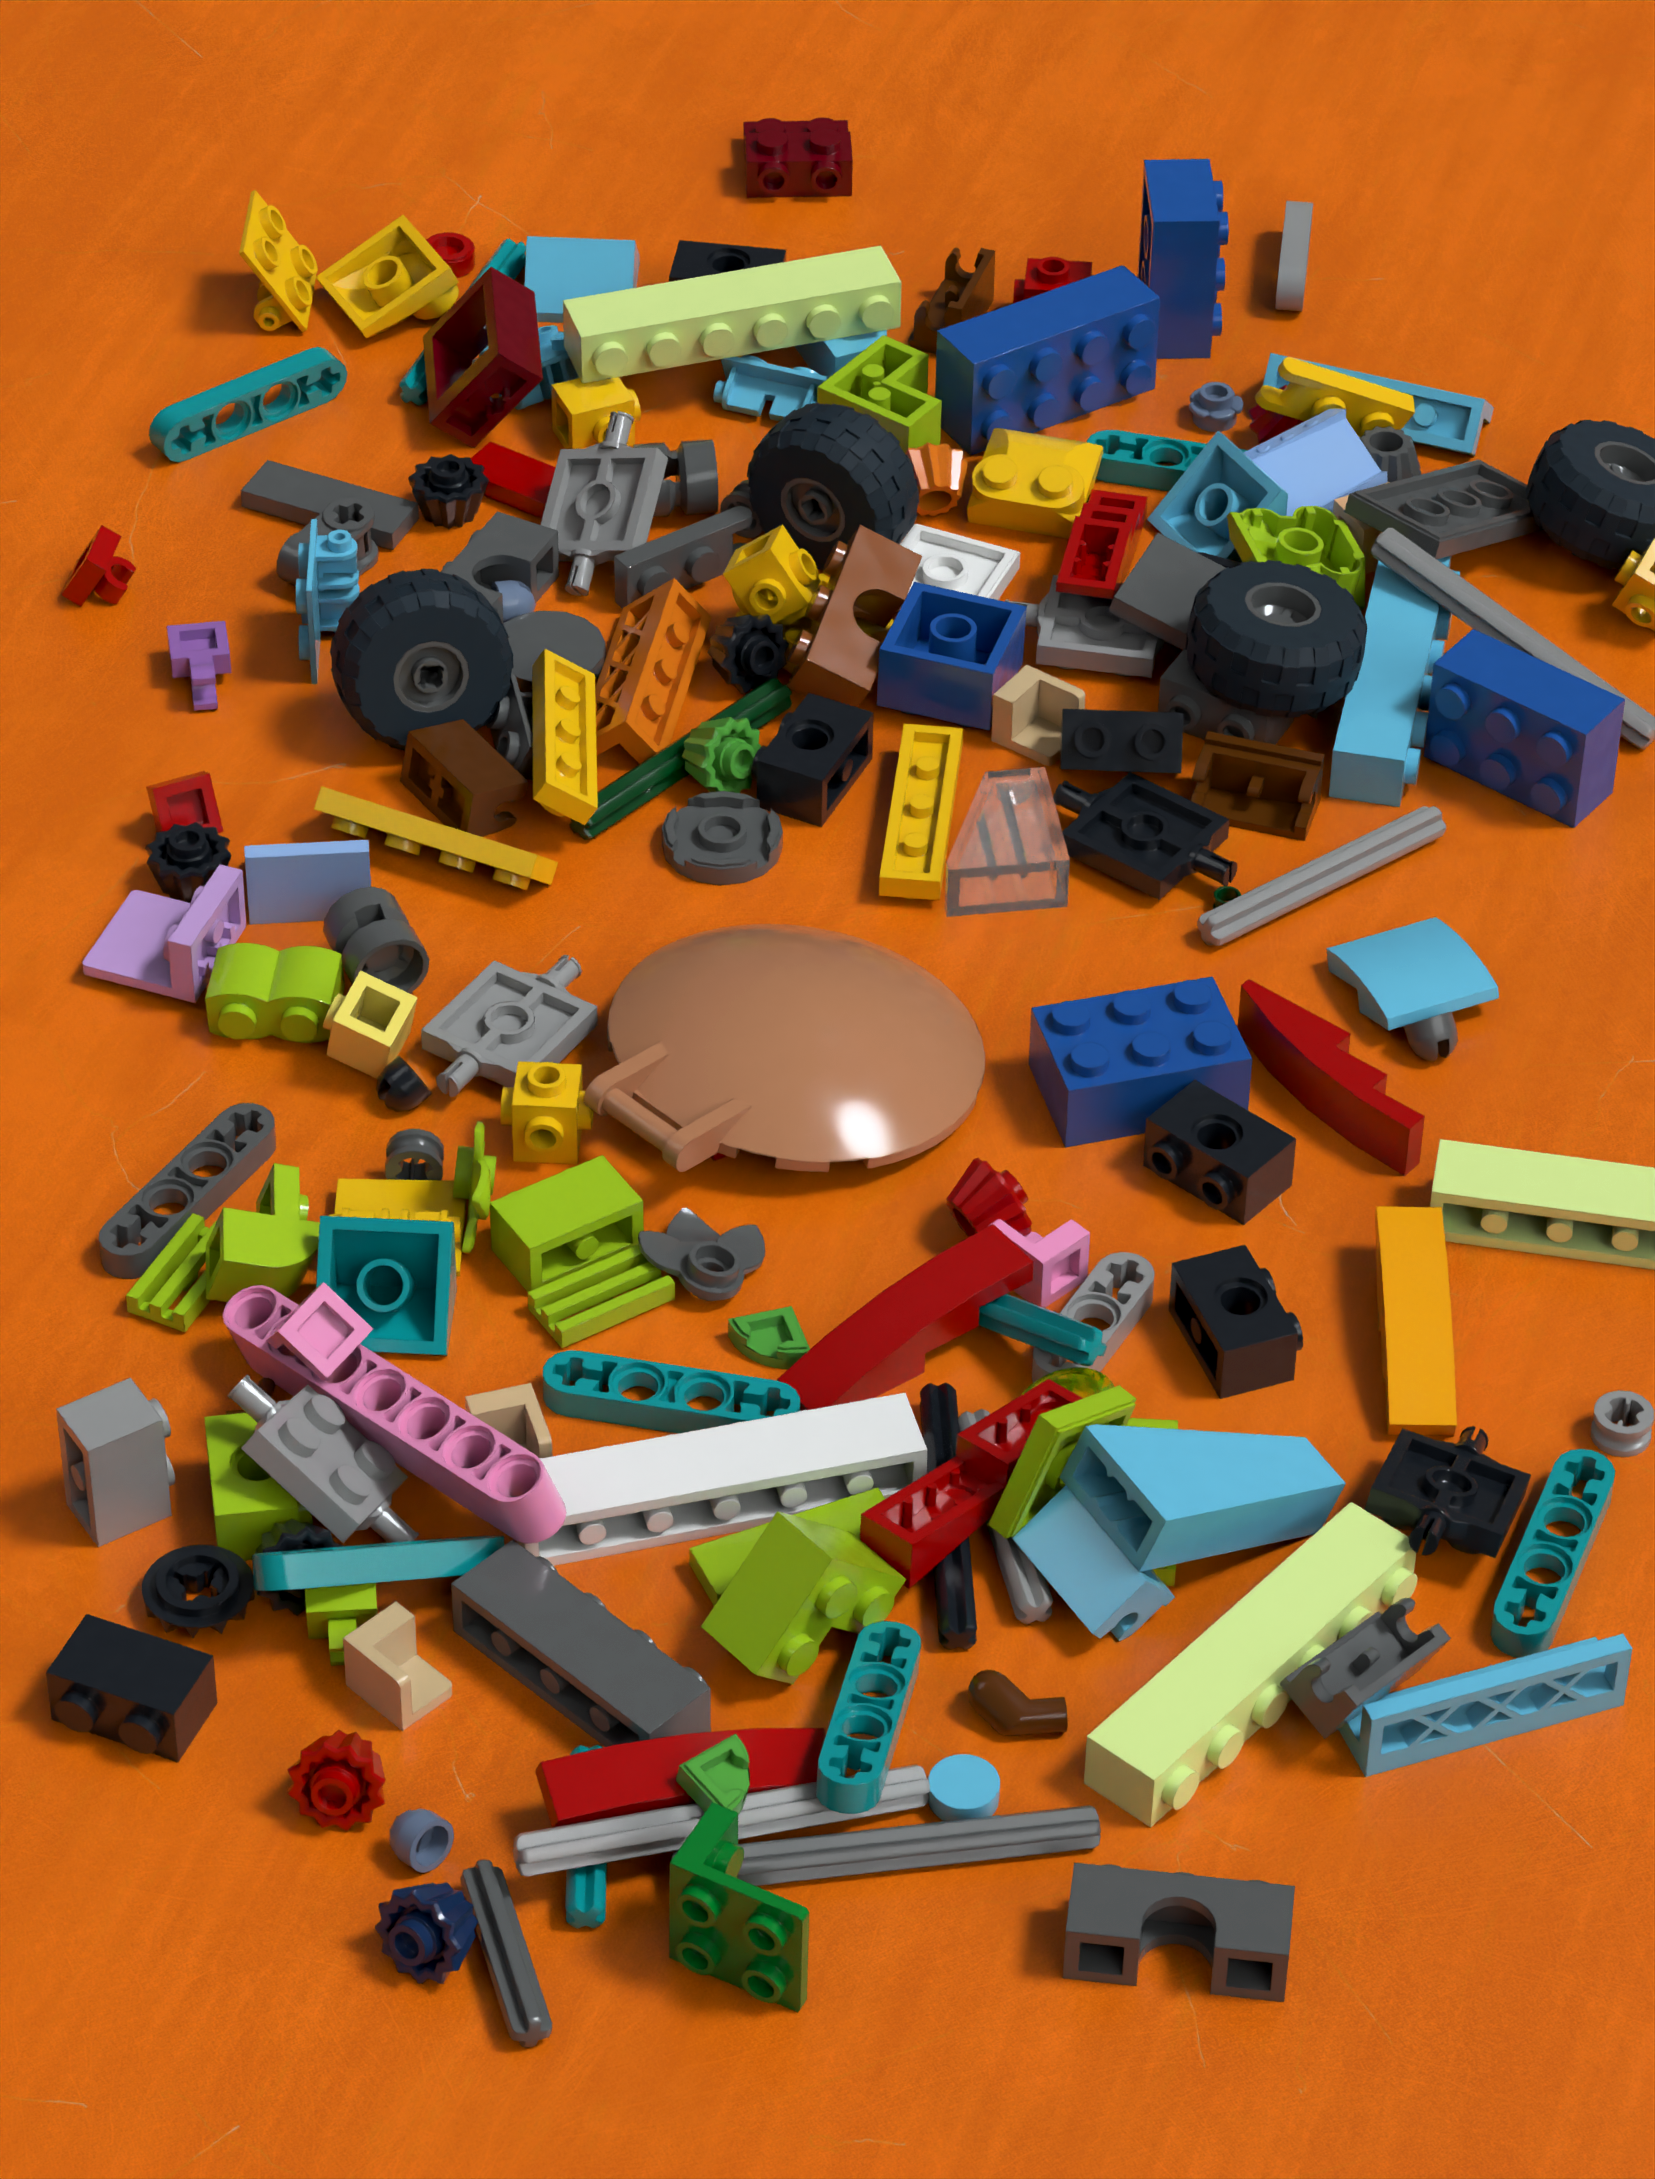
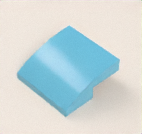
[1326,917,1499,1031]

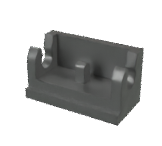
[1280,1598,1451,1739]

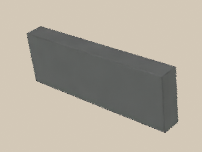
[241,460,419,550]

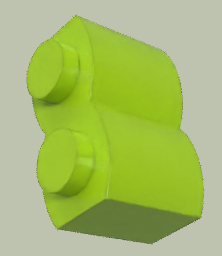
[205,943,345,1043]

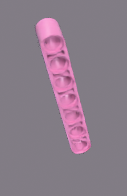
[223,1285,567,1544]

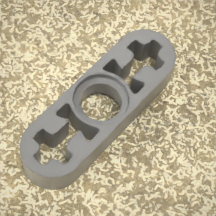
[1275,201,1313,312]
[1032,1252,1155,1396]

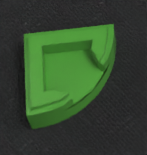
[728,1306,810,1369]
[676,1734,750,1815]

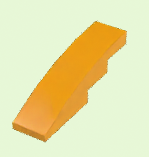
[1375,1206,1457,1436]

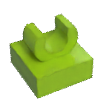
[305,1583,378,1666]

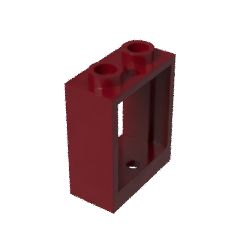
[423,267,543,448]

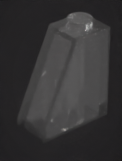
[945,767,1070,917]

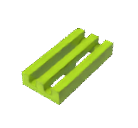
[126,1213,217,1332]
[527,1244,675,1348]

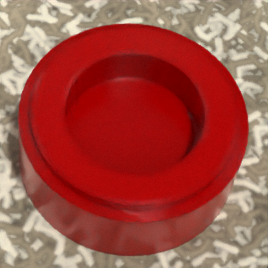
[426,232,475,278]

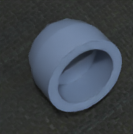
[491,580,536,623]
[389,1808,454,1873]

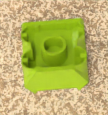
[1227,506,1365,611]

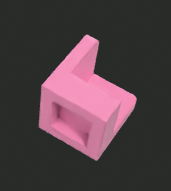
[988,1219,1090,1308]
[266,1282,373,1381]

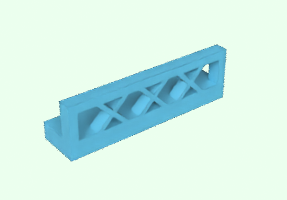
[1263,353,1494,456]
[1338,1634,1633,1777]

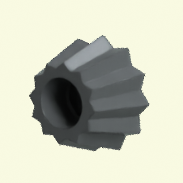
[1360,426,1421,482]

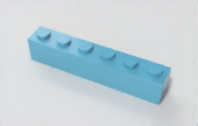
[1329,555,1460,807]

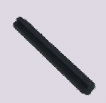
[920,1383,977,1650]

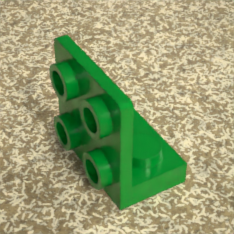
[669,1802,809,2012]

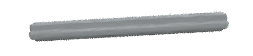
[1371,528,1655,749]
[513,1765,930,1877]

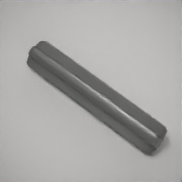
[460,1860,552,2048]

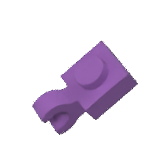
[167,621,231,711]

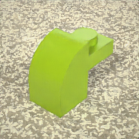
[206,1163,320,1302]

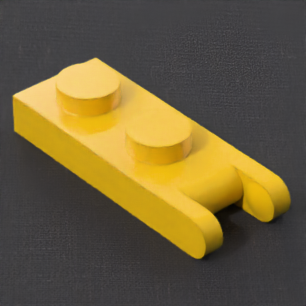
[1255,357,1415,438]

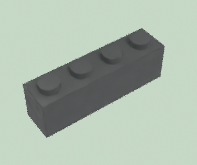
[451,1539,711,1747]

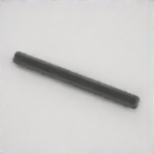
[670,1805,1101,1886]

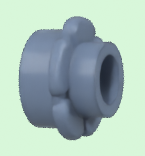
[1189,382,1243,432]

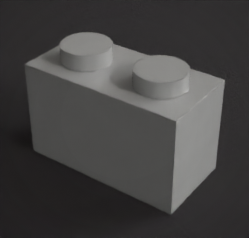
[56,1378,175,1547]

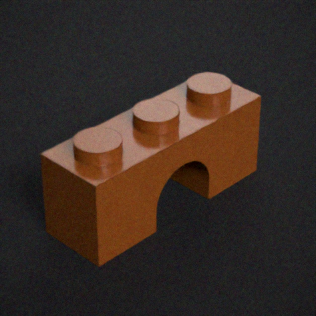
[787,525,922,707]

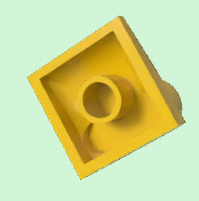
[316,215,459,338]
[967,428,1103,539]

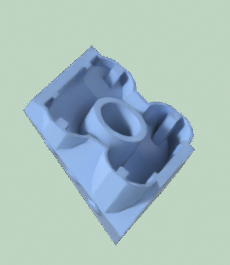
[1244,409,1388,516]

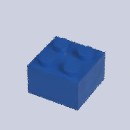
[877,582,1027,731]

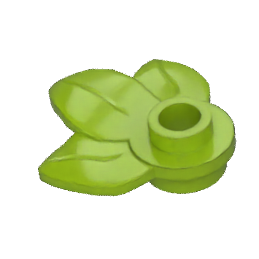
[453,1121,497,1253]

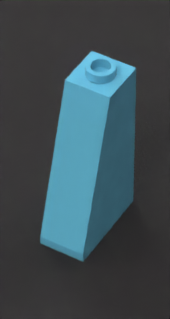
[1060,1424,1346,1572]

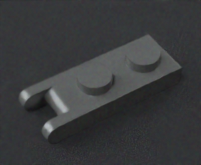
[614,506,752,609]

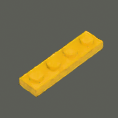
[532,648,598,825]
[879,724,963,901]
[314,786,558,890]

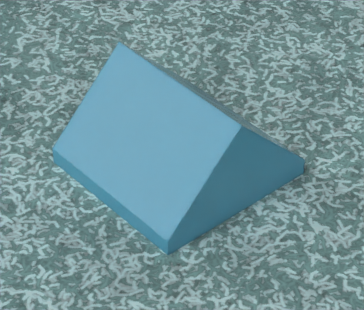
[524,236,640,323]
[1147,431,1288,563]

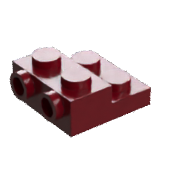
[743,117,853,198]

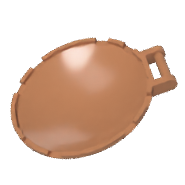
[584,924,985,1172]

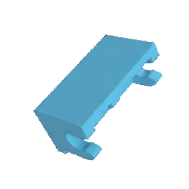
[1012,1486,1175,1641]

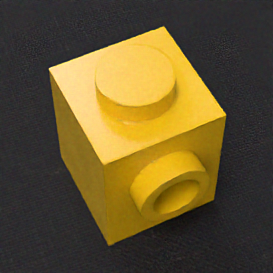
[551,377,641,449]

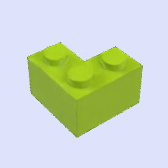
[817,335,942,453]
[701,1511,906,1684]

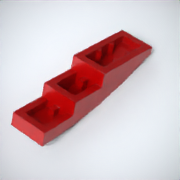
[1056,489,1148,599]
[1238,979,1425,1176]
[777,1224,1034,1411]
[535,1728,826,1828]

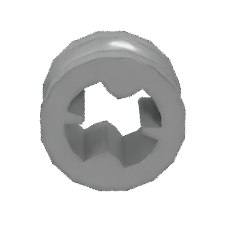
[1591,1390,1654,1457]

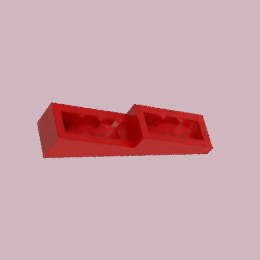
[860,1379,1083,1589]

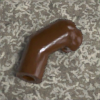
[967,1669,1068,1736]

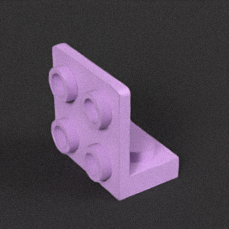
[82,864,246,1003]

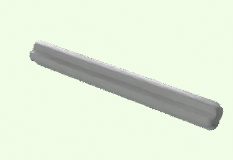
[1197,806,1446,946]

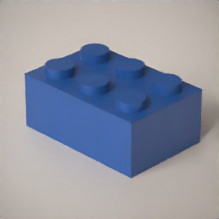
[1137,159,1229,359]
[1424,629,1625,828]
[1029,976,1252,1148]

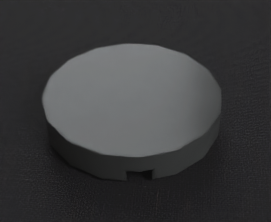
[503,611,606,693]
[662,791,783,886]

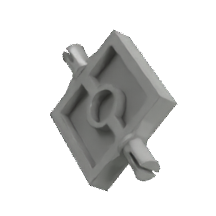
[541,411,668,596]
[1005,575,1170,678]
[421,955,598,1097]
[227,1374,419,1543]

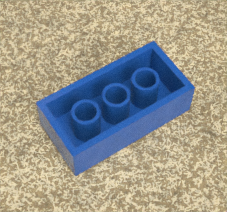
[935,265,1160,456]

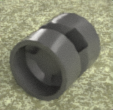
[632,440,718,517]
[323,887,429,994]

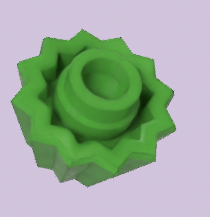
[681,717,761,793]

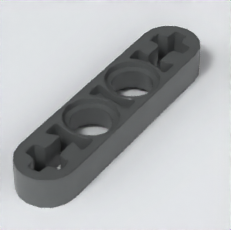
[99,1103,276,1279]

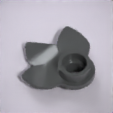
[638,1208,765,1301]

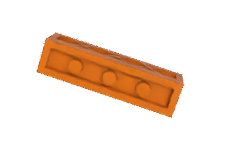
[595,578,712,764]

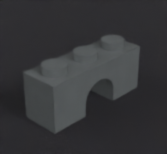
[441,511,559,622]
[1063,1863,1295,2002]

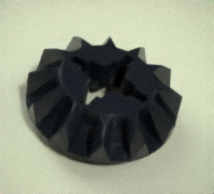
[142,1545,255,1639]

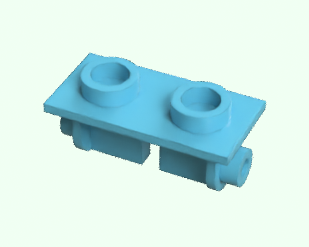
[713,355,827,421]

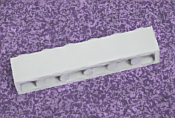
[517,1393,927,1566]

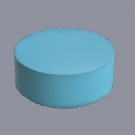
[928,1754,1000,1821]

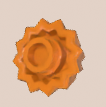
[905,442,968,516]

